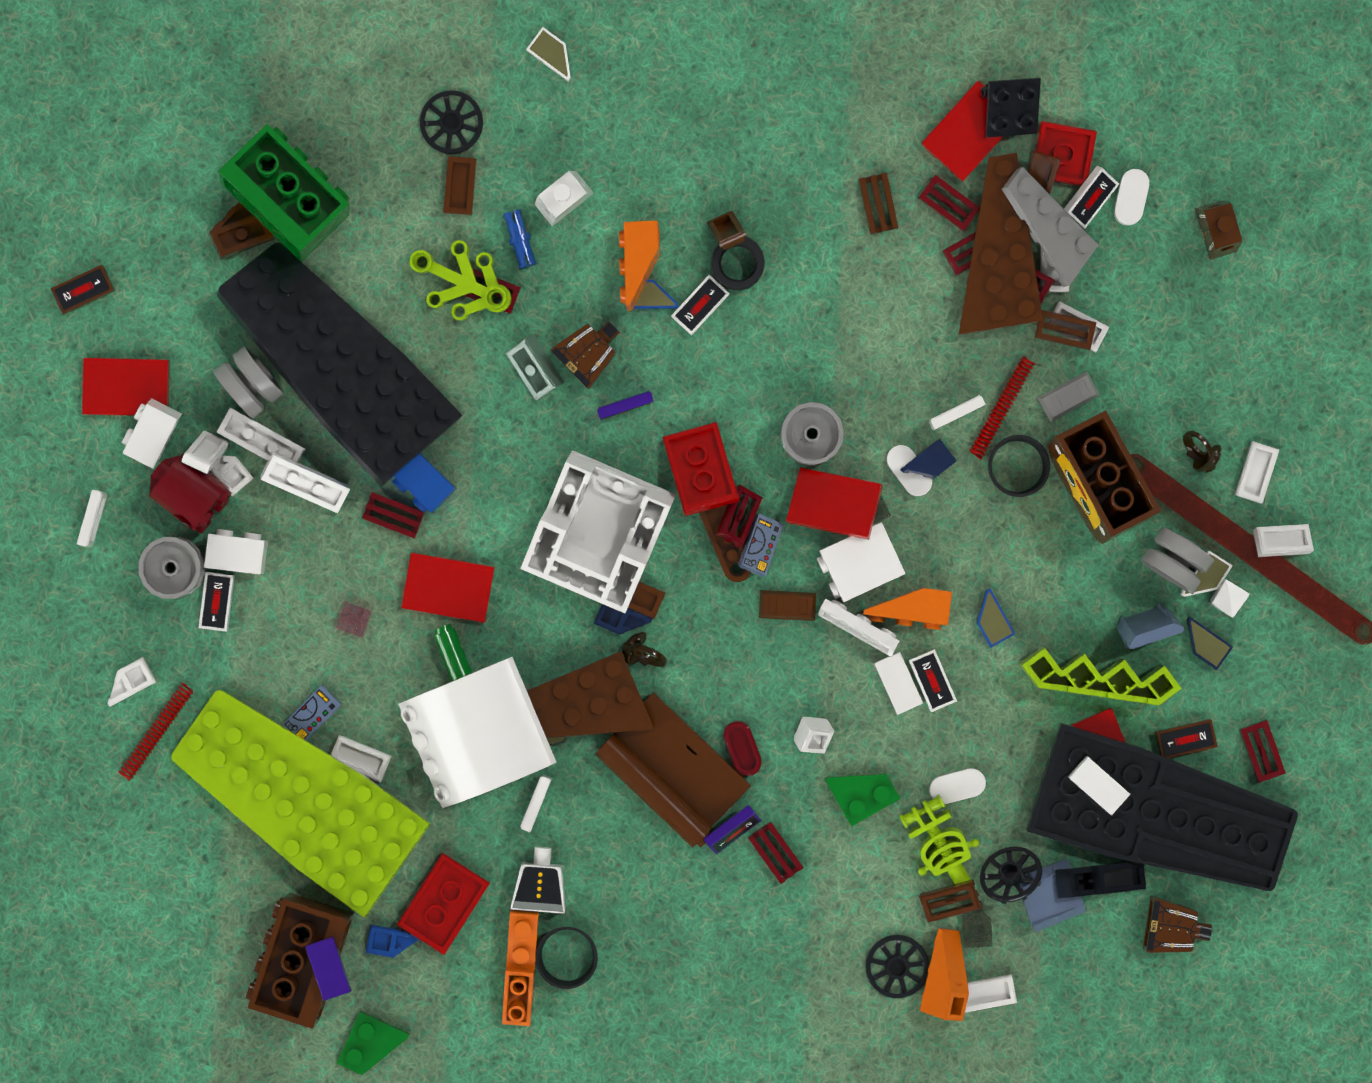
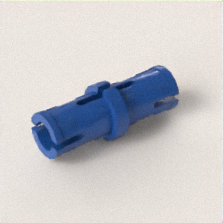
[503,209,537,269]

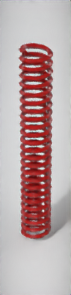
[969,356,1035,460]
[118,682,193,781]

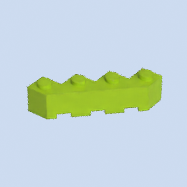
[1019,647,1182,705]

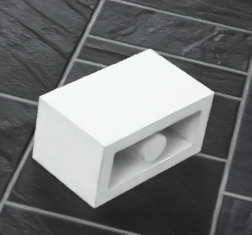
[122,398,182,468]
[204,529,268,574]

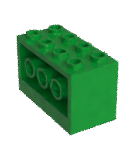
[218,124,350,263]

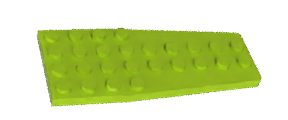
[171,690,431,918]

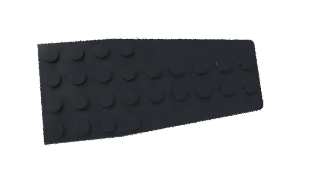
[217,243,463,487]
[1026,722,1298,891]

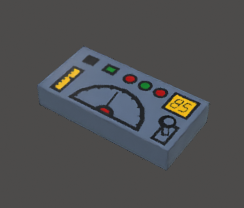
[738,513,784,577]
[282,685,342,740]

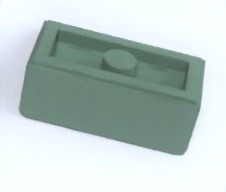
[506,336,564,401]

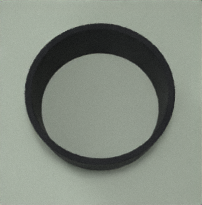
[988,435,1050,497]
[535,927,598,989]

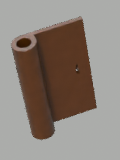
[595,692,751,848]

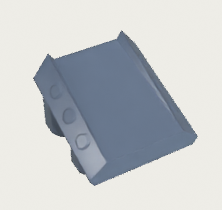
[1117,602,1184,649]
[1019,859,1086,932]

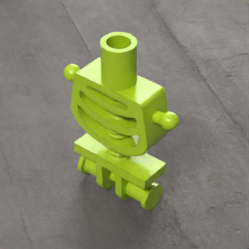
[899,794,979,884]

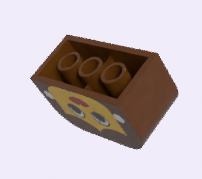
[1048,411,1161,544]

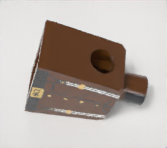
[1195,201,1242,260]
[551,321,620,390]
[1143,896,1212,953]

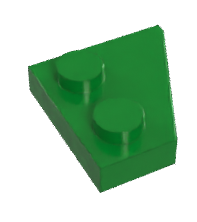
[825,773,901,826]
[336,1011,410,1075]

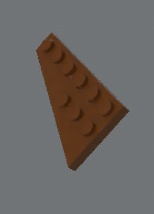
[959,153,1043,335]
[527,651,654,738]

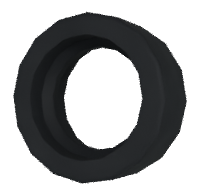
[711,237,765,291]

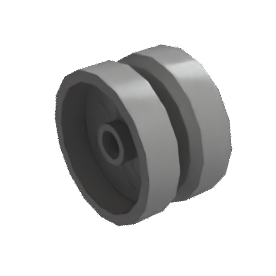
[213,346,284,419]
[780,402,844,466]
[1140,527,1215,594]
[139,537,206,599]

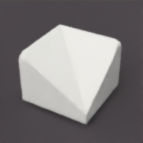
[1208,579,1250,618]
[794,717,834,754]

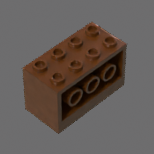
[246,893,354,1029]

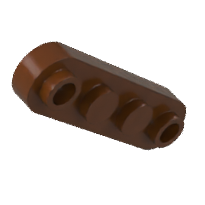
[699,505,751,582]

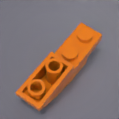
[502,909,539,1026]

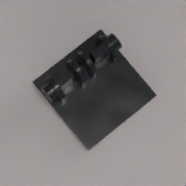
[980,78,1041,138]

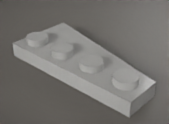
[1002,167,1098,287]

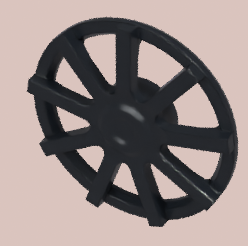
[420,90,483,154]
[980,847,1042,904]
[866,935,929,998]

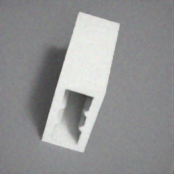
[817,522,905,602]

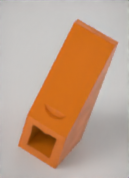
[619,221,660,311]
[862,588,952,630]
[920,928,969,1021]

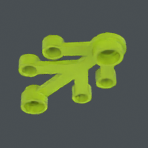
[409,240,511,321]

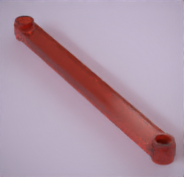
[1130,454,1372,645]

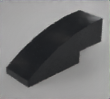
[1055,862,1146,898]

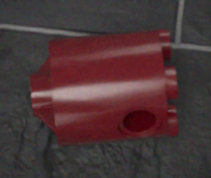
[149,453,232,534]

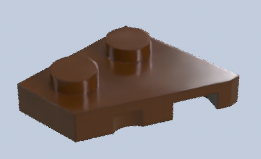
[210,202,274,260]

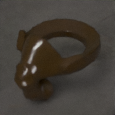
[1183,431,1222,472]
[622,632,667,667]

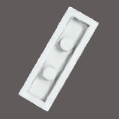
[217,408,306,462]
[260,452,350,513]
[818,599,900,657]

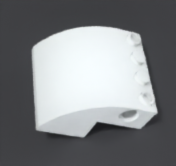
[520,450,676,613]
[399,657,557,808]

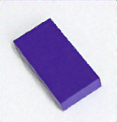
[305,936,352,1001]

